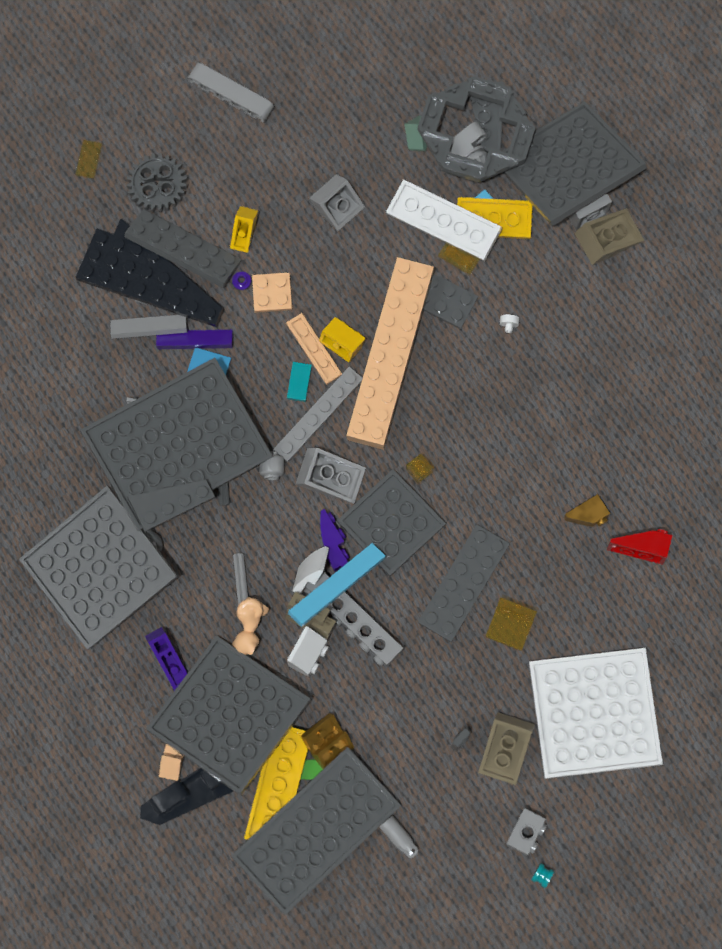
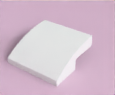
[293,546,329,594]

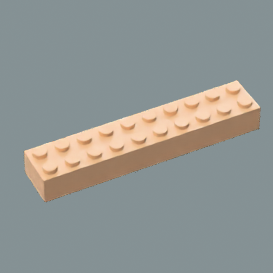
[346,257,434,450]

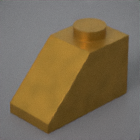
[564,494,610,527]

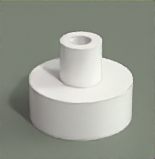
[500,315,519,333]

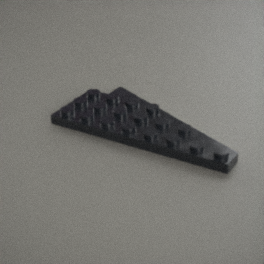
[75,219,223,327]

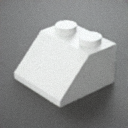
[287,626,329,677]

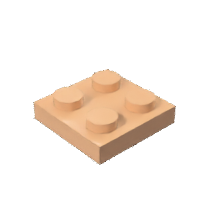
[252,273,292,313]

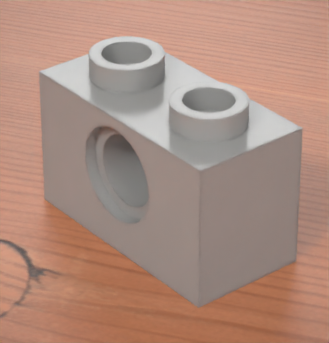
[506,808,547,856]

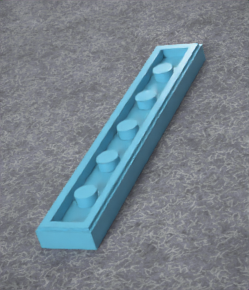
[288,543,385,627]

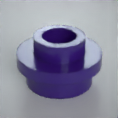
[232,271,251,290]

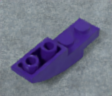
[320,509,349,573]

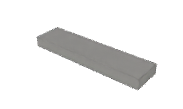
[110,315,187,339]

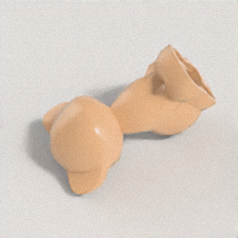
[232,597,269,655]

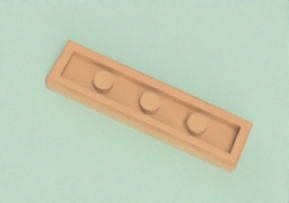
[286,313,342,385]

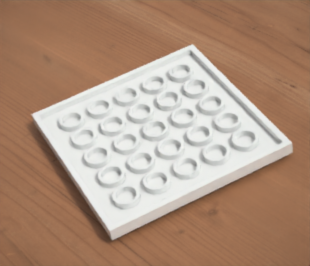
[529,648,663,779]

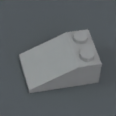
[296,448,366,504]

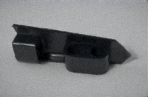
[140,768,234,825]

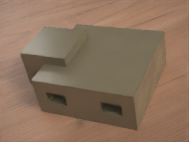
[285,592,336,640]

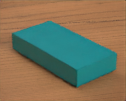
[287,362,312,402]

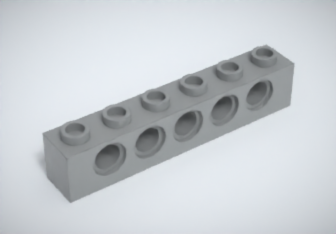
[303,572,403,667]

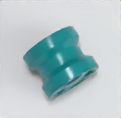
[531,863,555,888]

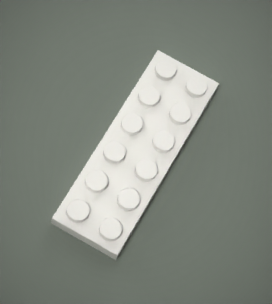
[386,180,502,261]

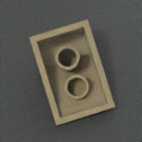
[575,208,644,265]
[478,712,535,785]

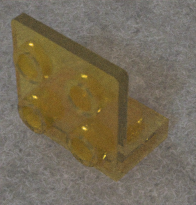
[486,597,537,651]

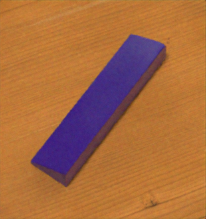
[156,330,233,349]

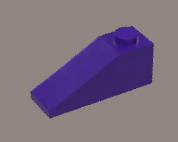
[145,627,187,691]

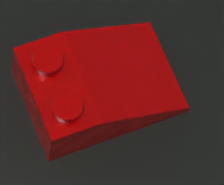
[607,529,673,565]

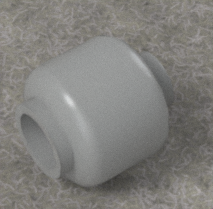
[259,451,284,480]

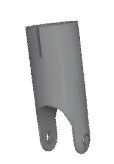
[379,816,418,858]

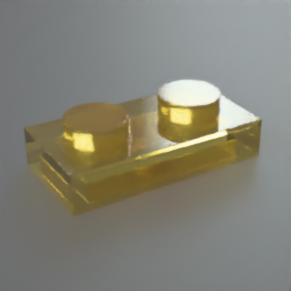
[438,243,480,275]

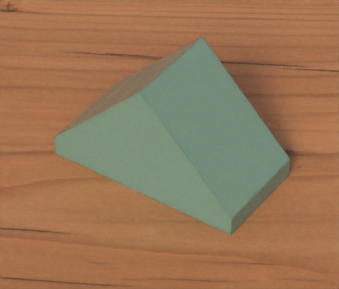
[404,116,427,151]

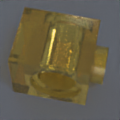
[406,454,433,484]

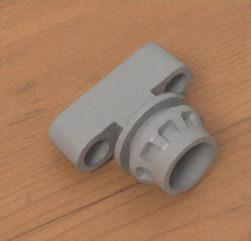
[449,122,488,163]

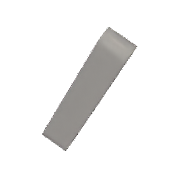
[187,63,274,122]

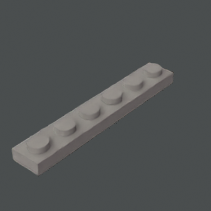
[273,367,363,463]

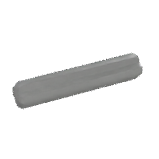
[233,553,248,605]

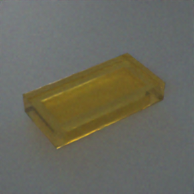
[76,140,102,179]

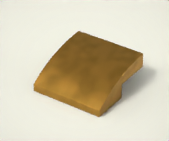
[300,713,354,769]

